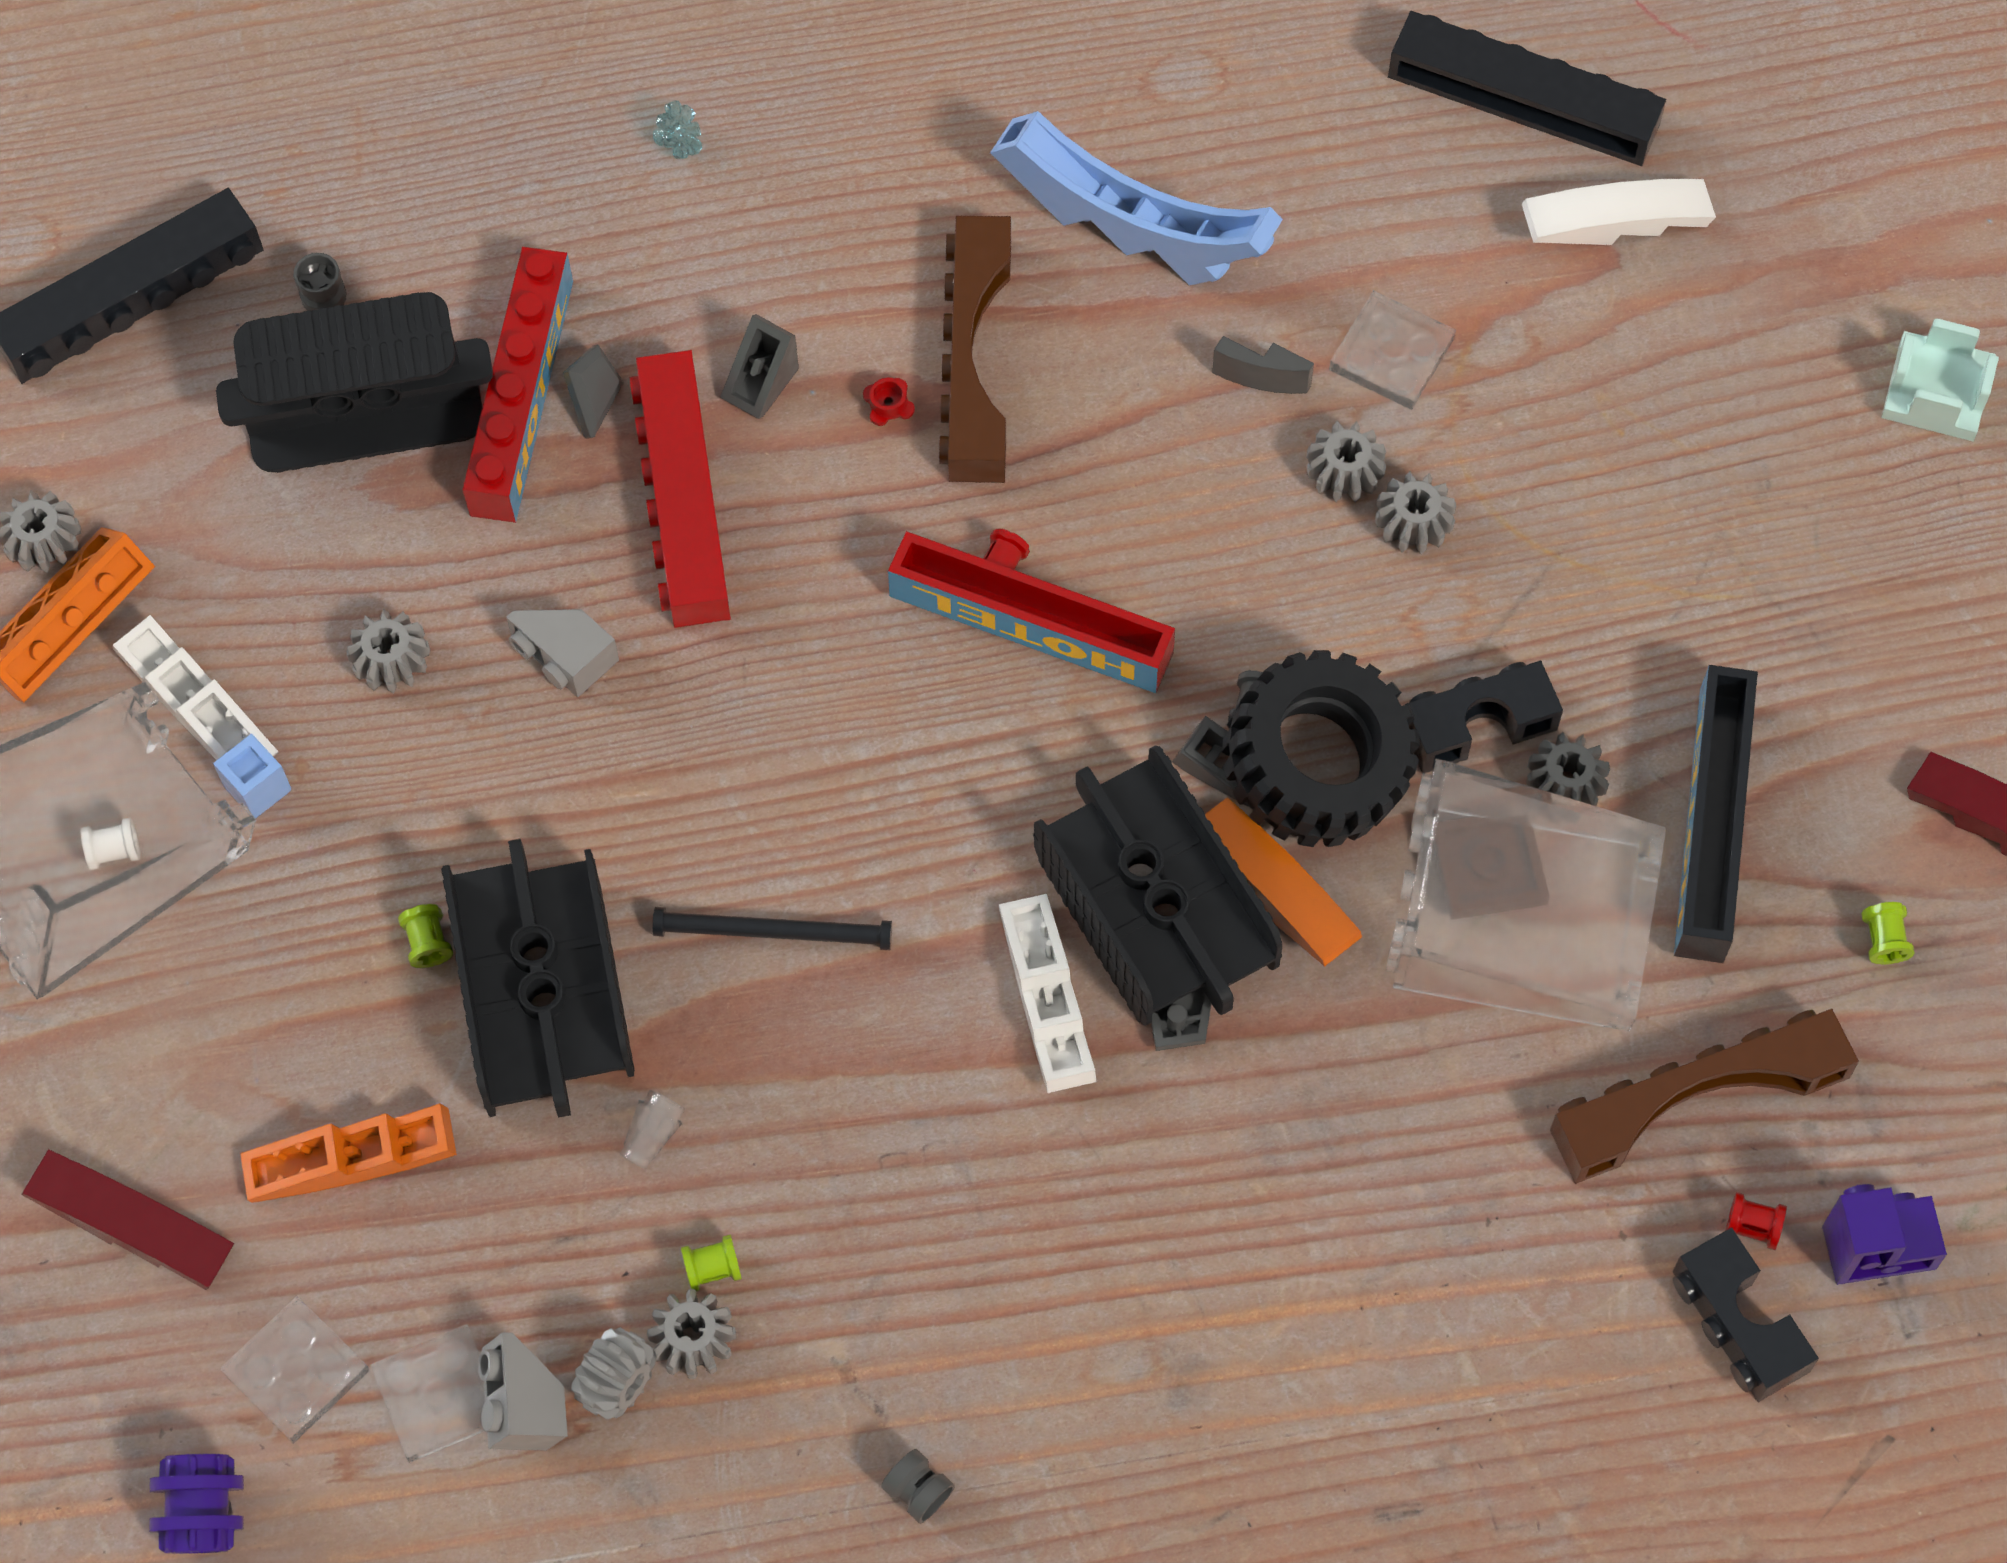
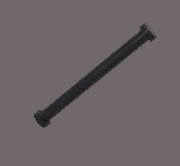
[652,907,892,950]

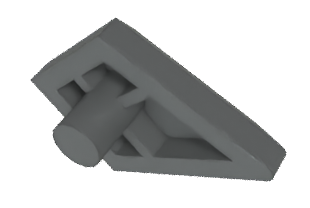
[563,345,624,439]
[1151,988,1212,1051]

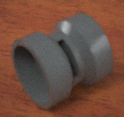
[293,253,347,311]
[881,1449,955,1524]

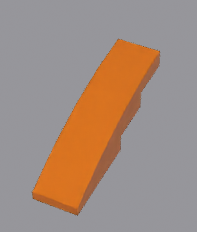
[1205,797,1362,967]
[240,1103,457,1203]

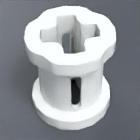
[81,818,140,870]

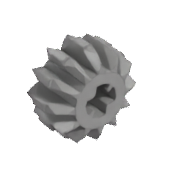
[1306,421,1386,503]
[1375,471,1456,555]
[0,490,81,573]
[346,609,430,694]
[647,1288,736,1380]
[571,1327,656,1420]

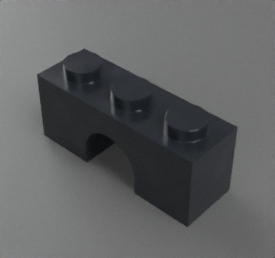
[1406,660,1563,774]
[1672,1227,1819,1402]

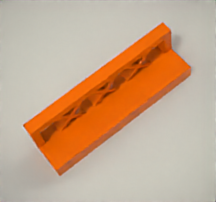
[0,527,155,703]

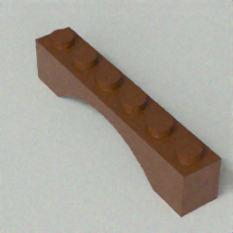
[939,216,1011,483]
[1550,1009,1859,1184]

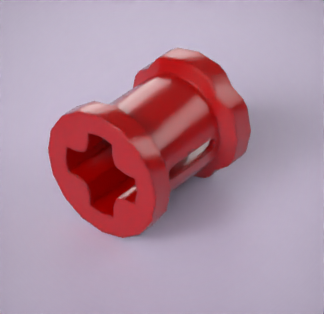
[983,529,1030,570]
[1725,1192,1787,1250]

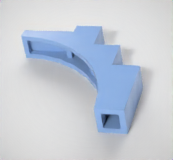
[990,111,1283,286]

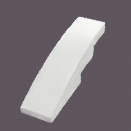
[1522,179,1716,245]
[113,615,278,760]
[999,894,1096,1093]

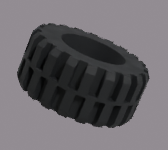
[1222,650,1420,847]

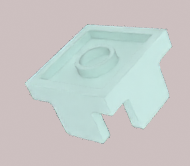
[1881,319,1999,442]

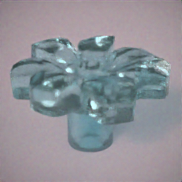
[653,100,702,160]

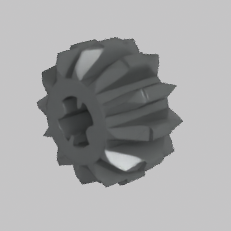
[1526,732,1610,818]

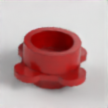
[863,377,915,426]

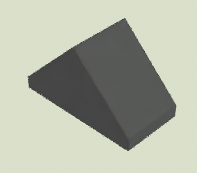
[720,314,799,419]

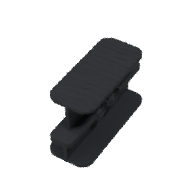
[216,292,493,473]
[1033,745,1282,1026]
[441,838,635,1118]

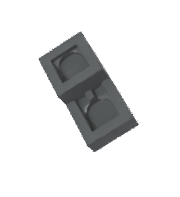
[1212,336,1314,394]

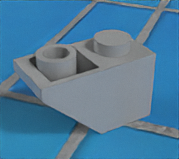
[506,609,619,697]
[478,1332,568,1451]

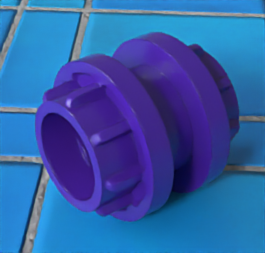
[149,1454,244,1554]

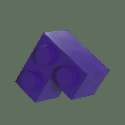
[1822,1184,1947,1285]

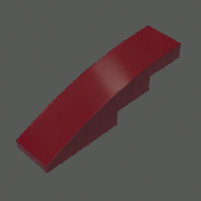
[1907,752,2007,856]
[21,1149,235,1290]

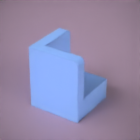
[213,733,291,820]

